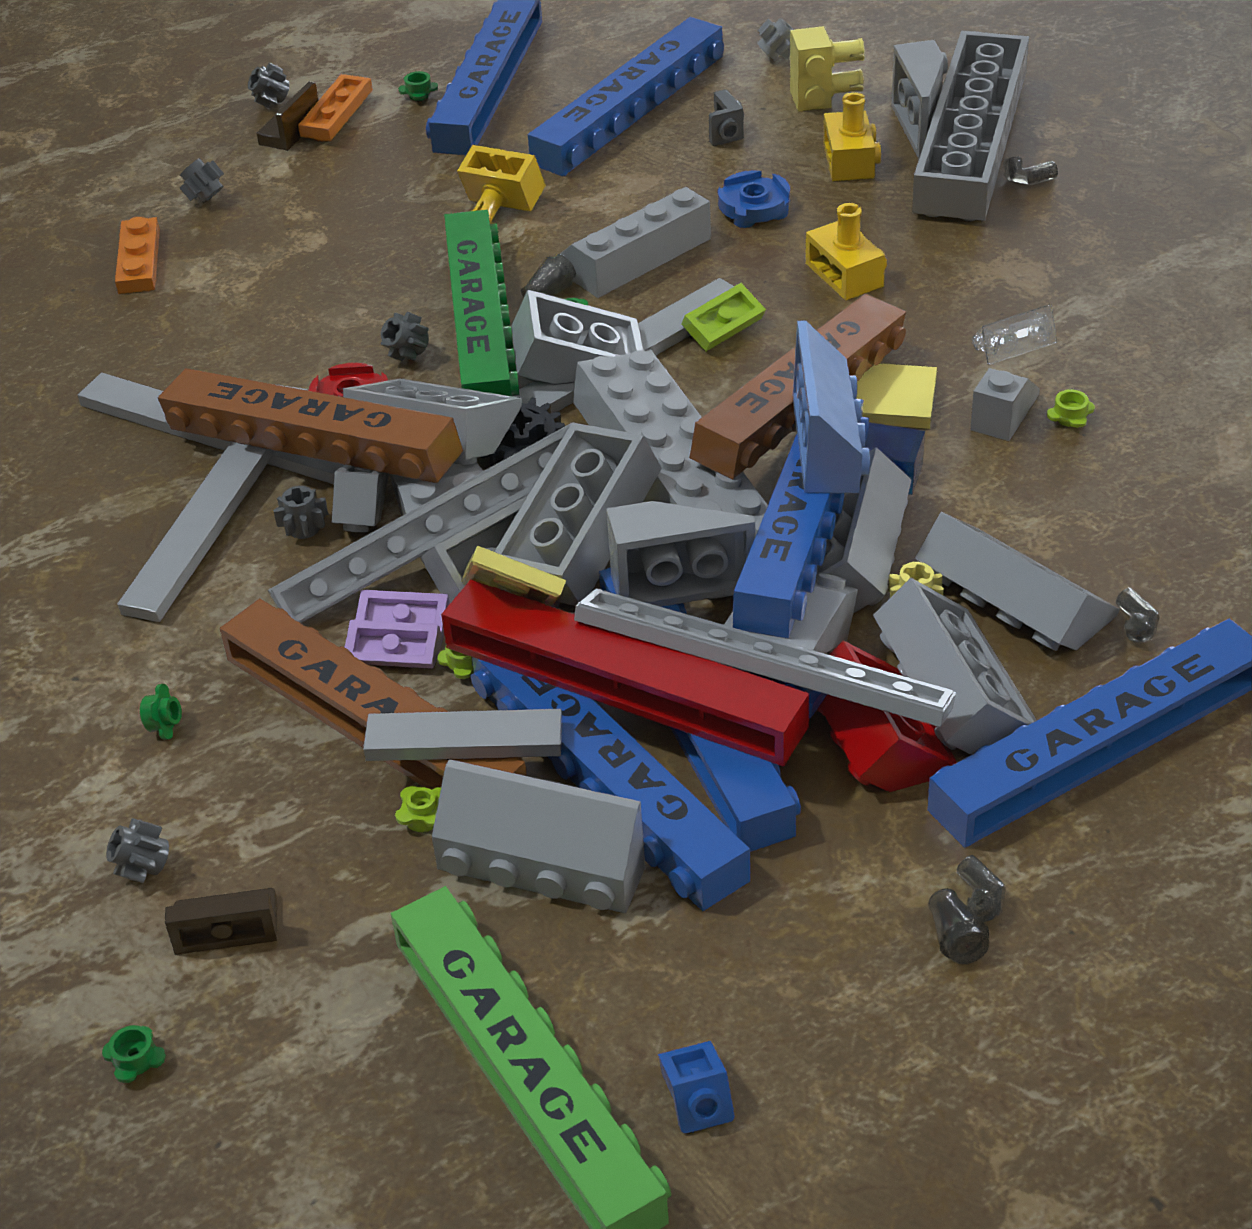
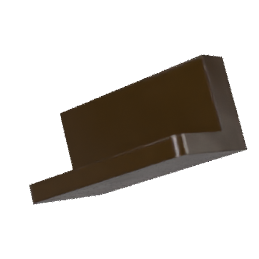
[256,82,319,151]
[165,888,278,955]

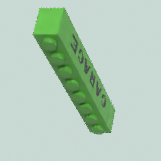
[390,886,671,1229]

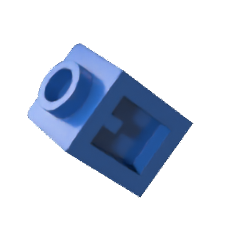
[658,1041,735,1133]

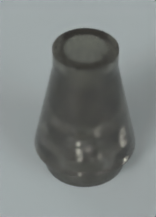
[521,254,576,298]
[928,888,989,964]

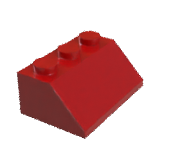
[817,640,957,792]

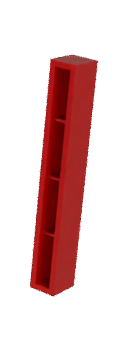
[441,579,809,766]

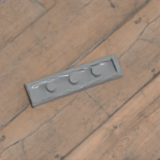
[363,709,563,761]

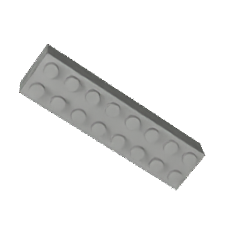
[912,31,1029,221]
[573,350,768,600]

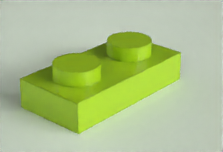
[681,283,766,351]

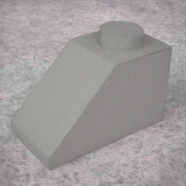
[971,368,1040,441]
[332,465,389,532]

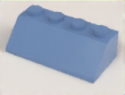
[792,321,870,493]

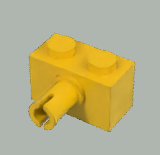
[823,92,881,181]
[457,145,546,224]
[806,203,887,301]

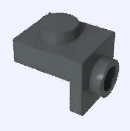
[709,89,744,146]

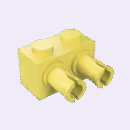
[790,26,865,111]

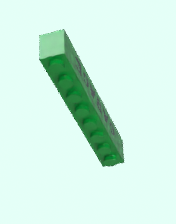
[444,209,520,396]

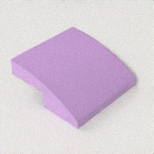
[345,590,451,668]

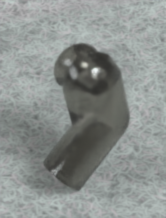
[1003,156,1058,185]
[1116,588,1160,643]
[956,855,1006,922]

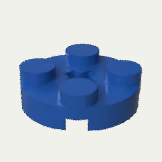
[718,170,790,228]

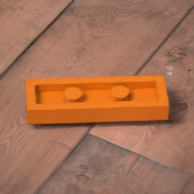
[298,74,373,141]
[115,217,160,294]

